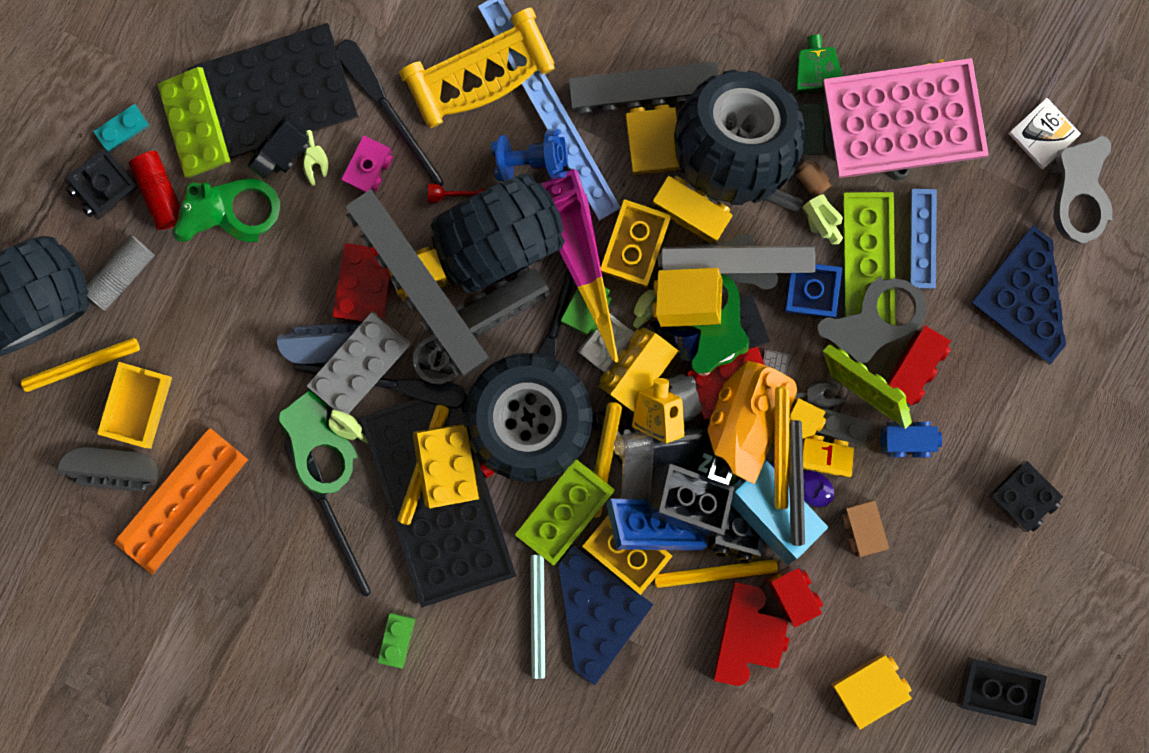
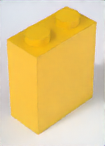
[625,105,680,176]
[653,268,722,327]
[831,653,912,730]

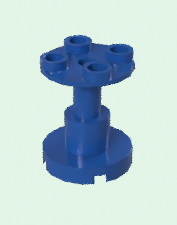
[491,128,568,182]

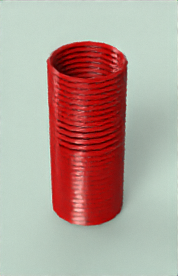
[128,151,180,231]

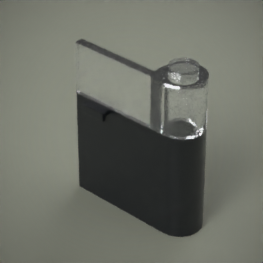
[614,425,710,499]

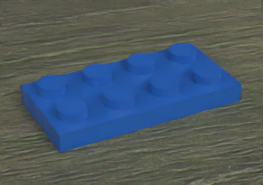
[606,499,707,550]

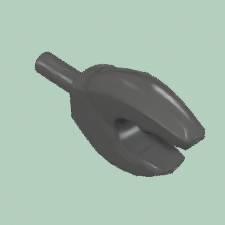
[795,381,845,407]

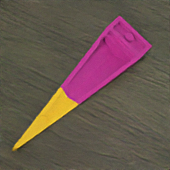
[541,169,618,362]

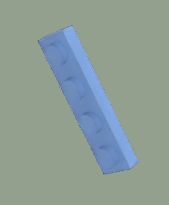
[909,189,937,289]

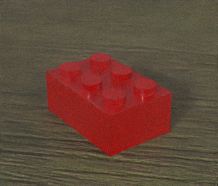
[333,243,392,323]
[886,325,951,407]
[686,346,765,420]
[765,565,823,628]

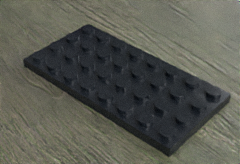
[360,399,517,608]

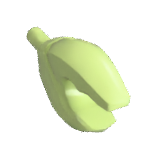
[302,130,328,186]
[633,289,657,328]
[329,410,369,445]

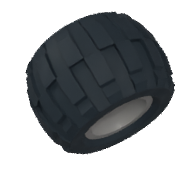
[674,70,805,205]
[430,174,565,294]
[0,236,90,356]
[464,353,593,482]

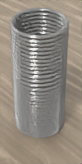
[87,235,155,311]

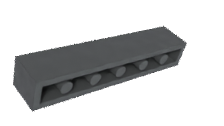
[569,61,719,115]

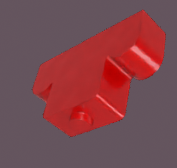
[713,581,789,686]

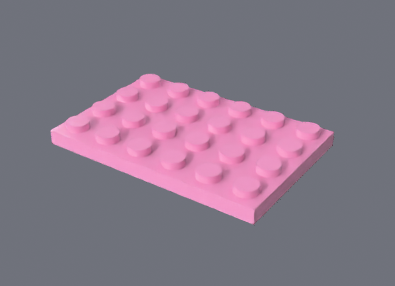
[823,58,989,179]

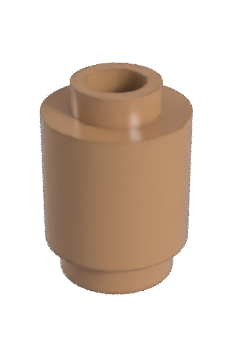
[796,160,832,197]

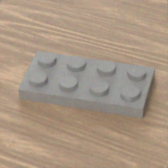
[307,310,411,414]

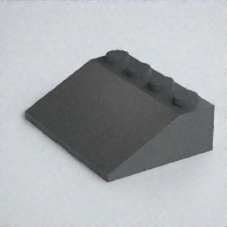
[455,267,550,338]

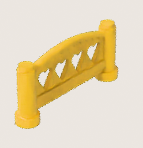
[399,8,555,128]

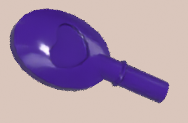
[771,461,834,507]

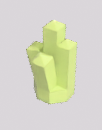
[802,194,843,244]

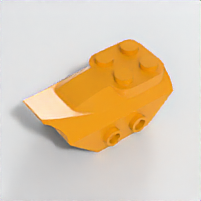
[708,361,797,484]

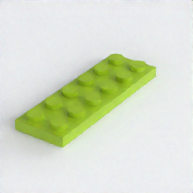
[843,192,896,342]

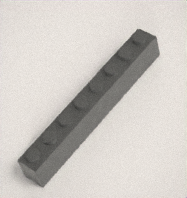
[345,189,490,376]

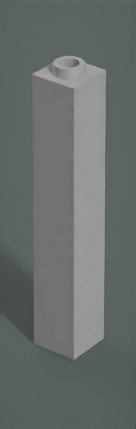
[658,245,815,273]

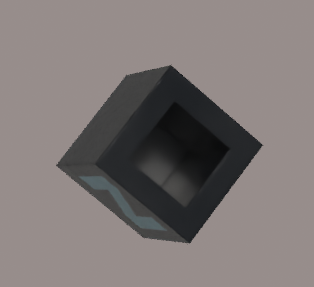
[694,448,733,485]

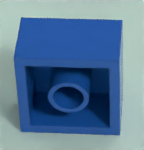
[783,264,842,318]

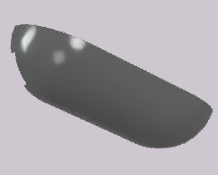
[57,447,158,491]

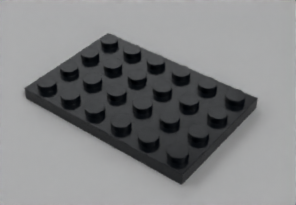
[187,23,359,159]

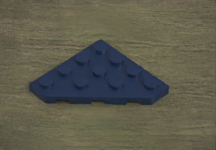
[971,225,1066,365]
[558,545,654,685]

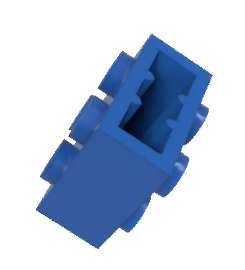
[880,422,942,458]

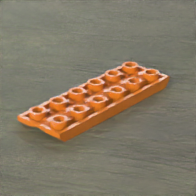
[114,428,249,575]

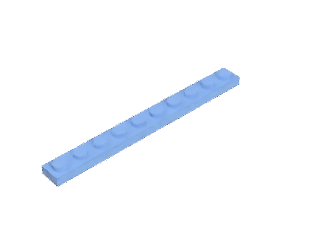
[478,0,621,221]

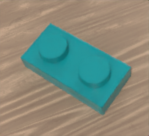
[93,104,150,153]

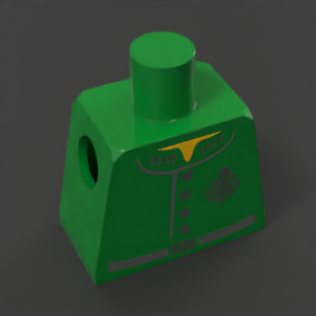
[795,34,843,94]

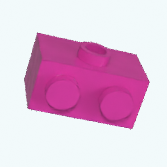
[341,135,394,193]

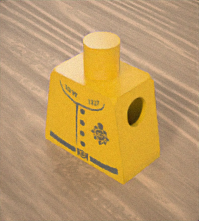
[632,378,684,444]

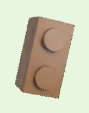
[841,500,889,557]

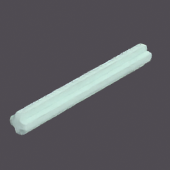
[530,554,545,679]

